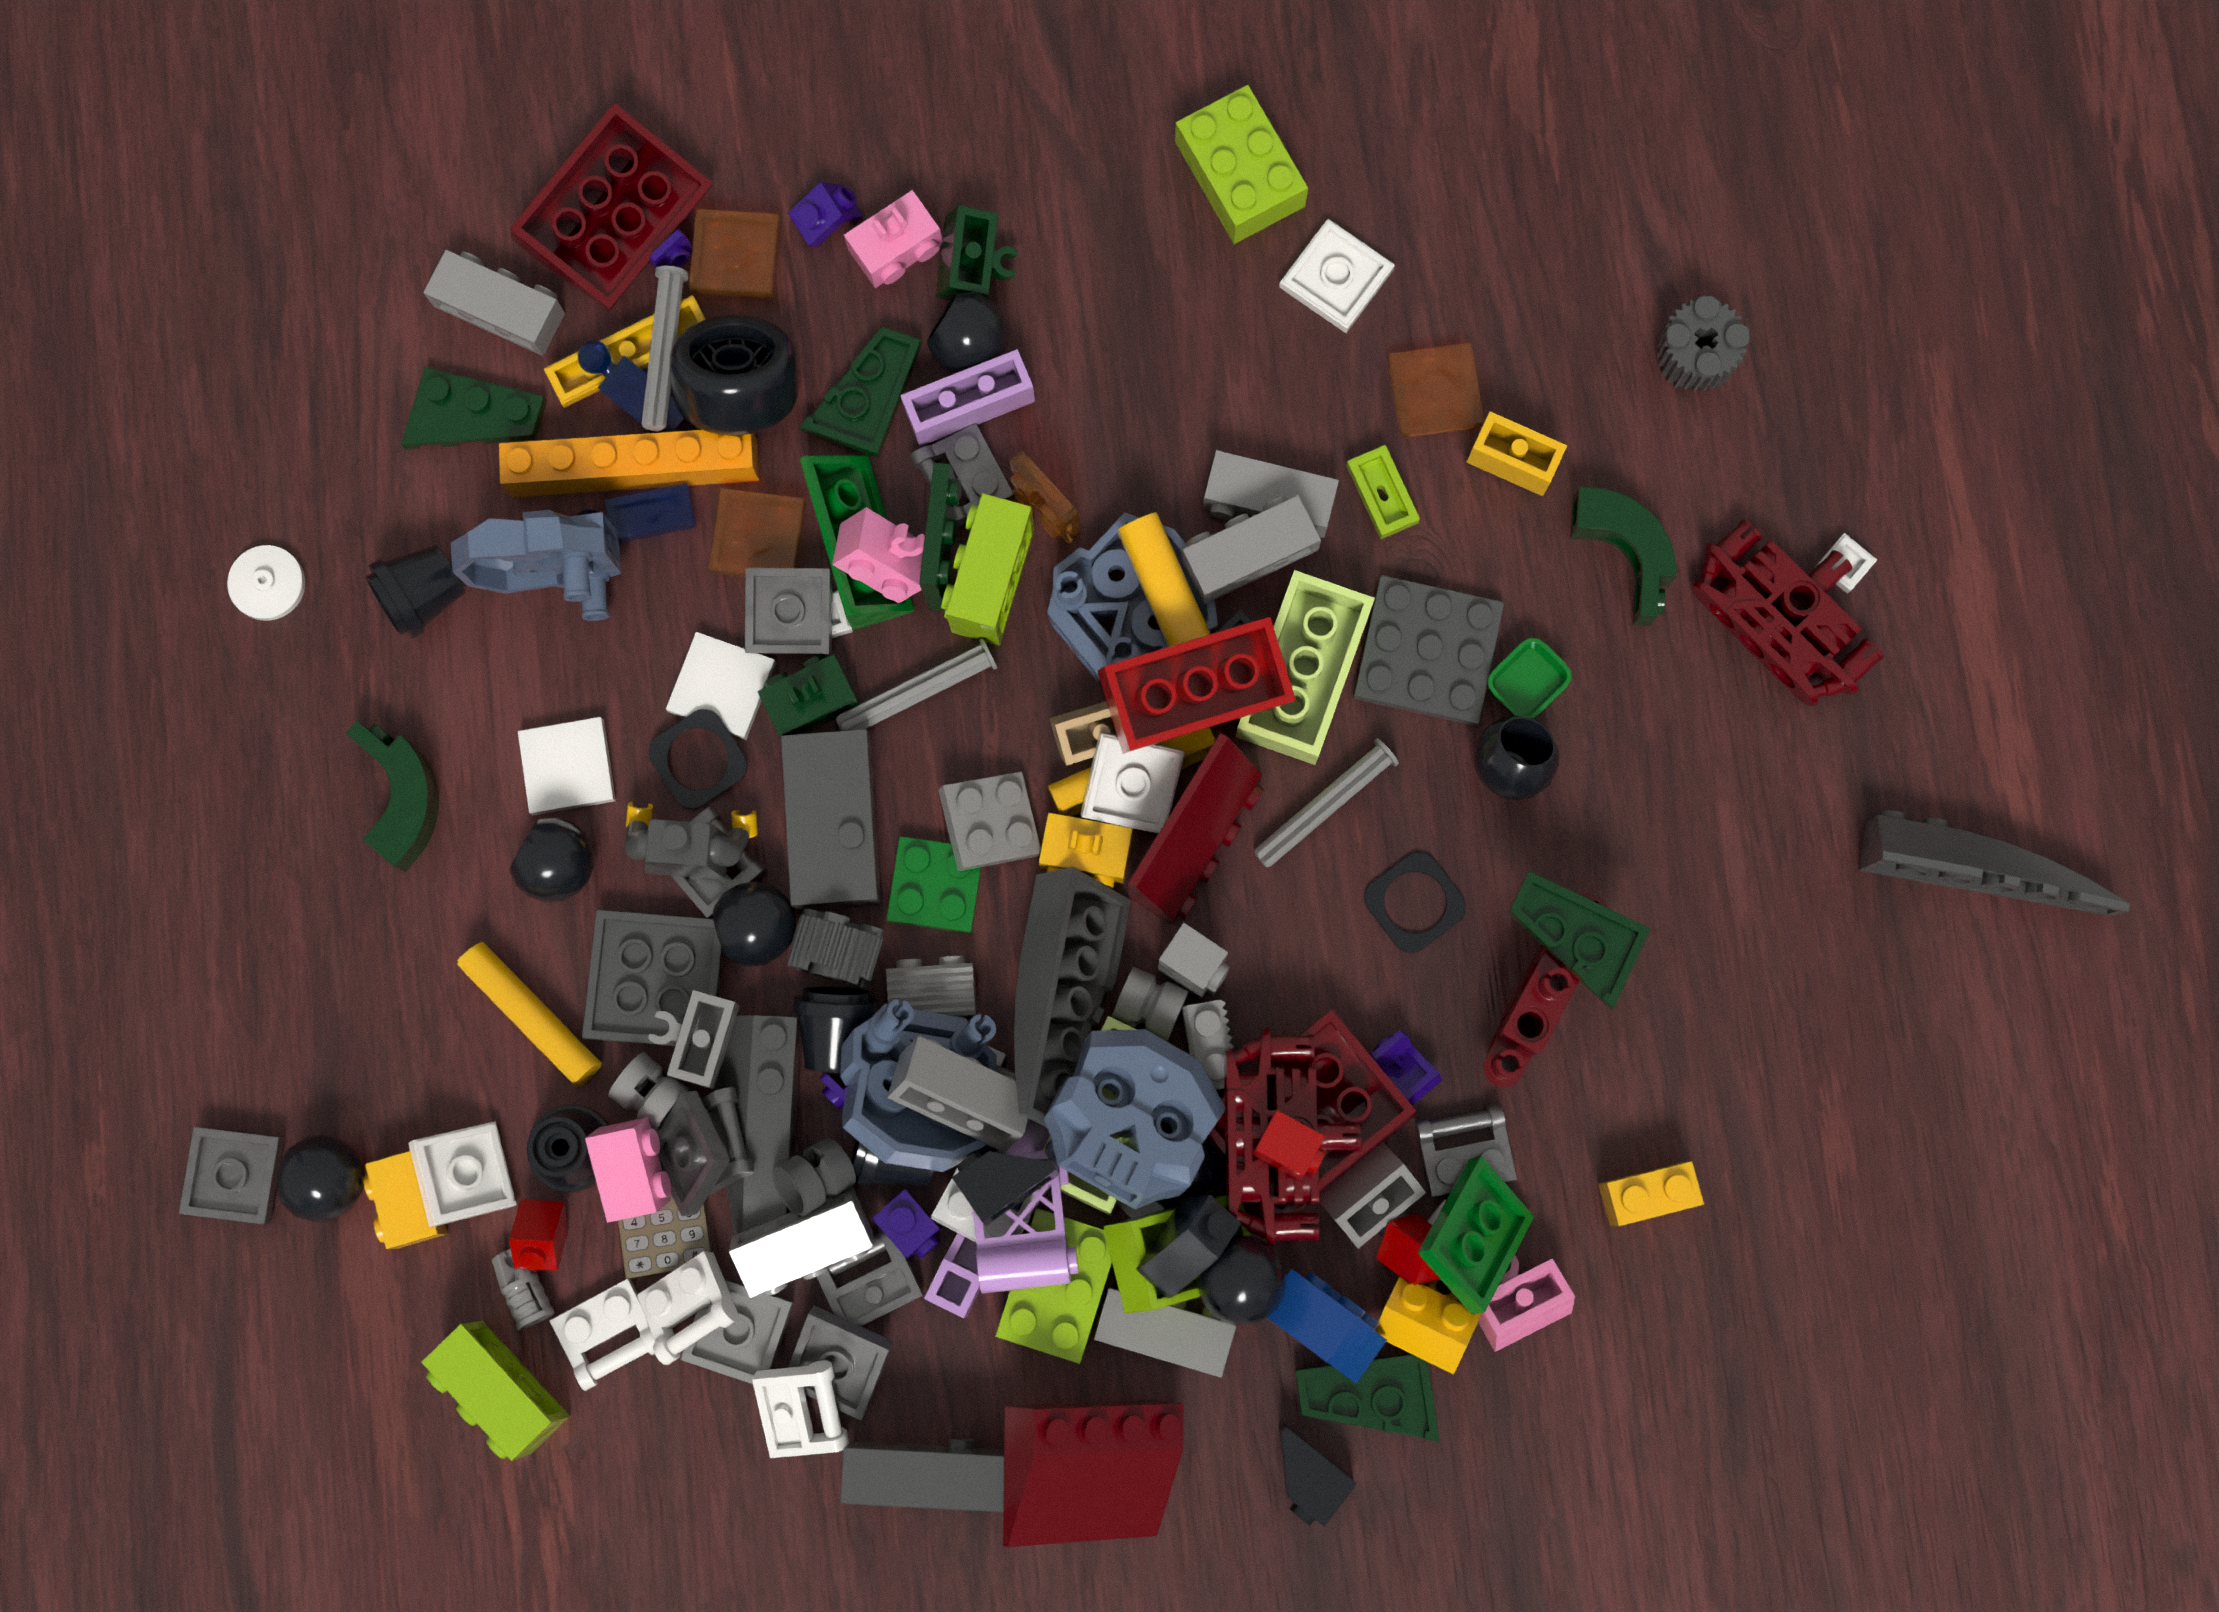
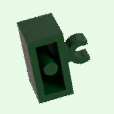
[935,205,1018,300]
[757,654,859,738]

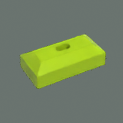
[1346,445,1420,540]

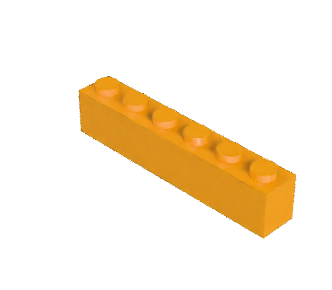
[499,430,760,498]

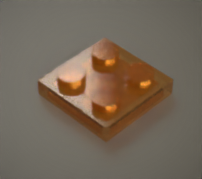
[689,209,780,299]
[1387,342,1485,438]
[1010,450,1081,544]
[709,488,806,577]

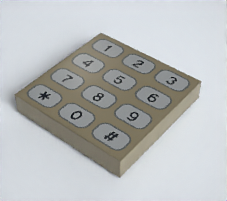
[618,1195,713,1279]

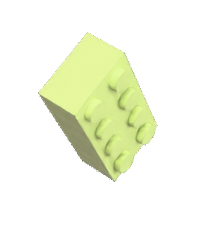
[1236,570,1375,765]

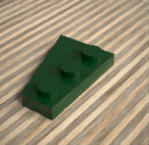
[799,327,922,458]
[401,367,547,450]
[919,463,961,612]
[1508,871,1650,1010]
[1295,1354,1440,1442]

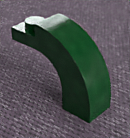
[1570,487,1677,626]
[346,721,439,872]

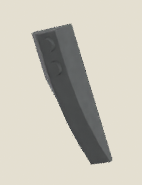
[1858,810,2130,917]
[1014,867,1131,1127]
[712,1015,802,1235]

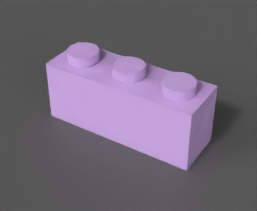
[900,349,1035,447]

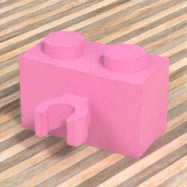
[844,190,942,288]
[832,507,925,603]
[585,1117,671,1223]
[1478,1255,1575,1352]

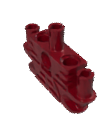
[1691,519,1884,707]
[1484,893,1607,1087]
[1224,1027,1361,1249]

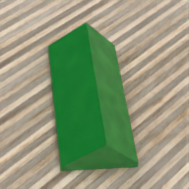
[800,456,914,630]

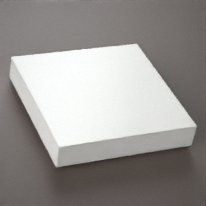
[1279,219,1395,333]
[666,632,776,740]
[518,717,616,816]
[1080,732,1185,834]
[408,1121,517,1228]

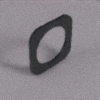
[649,709,748,809]
[1364,852,1466,953]

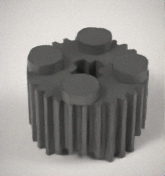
[1656,296,1750,392]
[787,908,885,990]

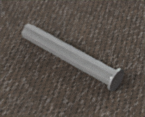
[641,265,689,432]
[836,638,997,731]
[1254,738,1399,867]

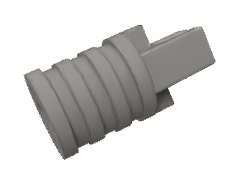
[492,1248,555,1331]

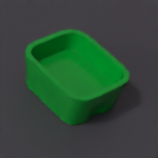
[1488,638,1572,719]

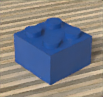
[1267,1269,1387,1384]

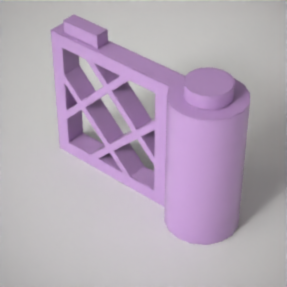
[973,1150,1079,1294]

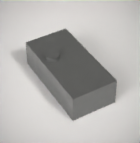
[781,729,882,911]
[840,1438,1004,1512]

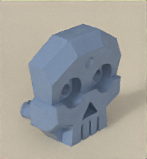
[451,510,622,621]
[1047,512,1218,682]
[840,999,997,1172]
[1044,1029,1226,1210]

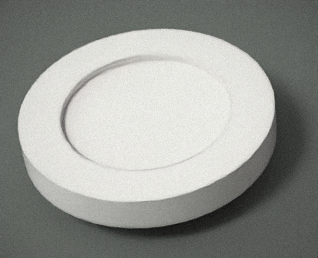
[227,545,305,621]

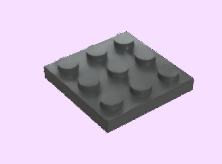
[1353,575,1505,726]
[582,910,724,1046]

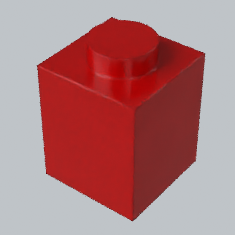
[1252,1110,1327,1181]
[509,1199,568,1271]
[1376,1213,1440,1286]

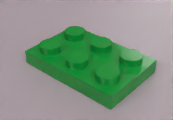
[1418,1155,1534,1315]

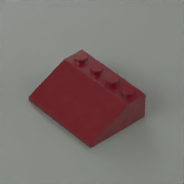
[509,102,713,311]
[1128,733,1264,925]
[1208,1010,1416,1213]
[1003,1400,1183,1547]

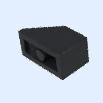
[952,1151,1060,1226]
[1136,1194,1241,1298]
[1279,1424,1357,1527]

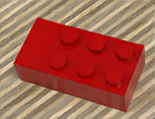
[1097,617,1296,754]

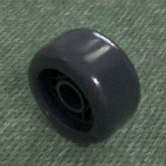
[669,315,799,436]

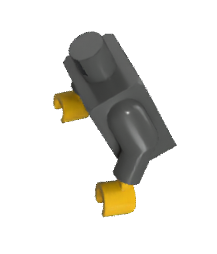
[625,802,758,880]

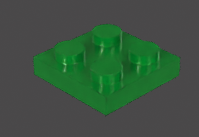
[886,836,982,934]

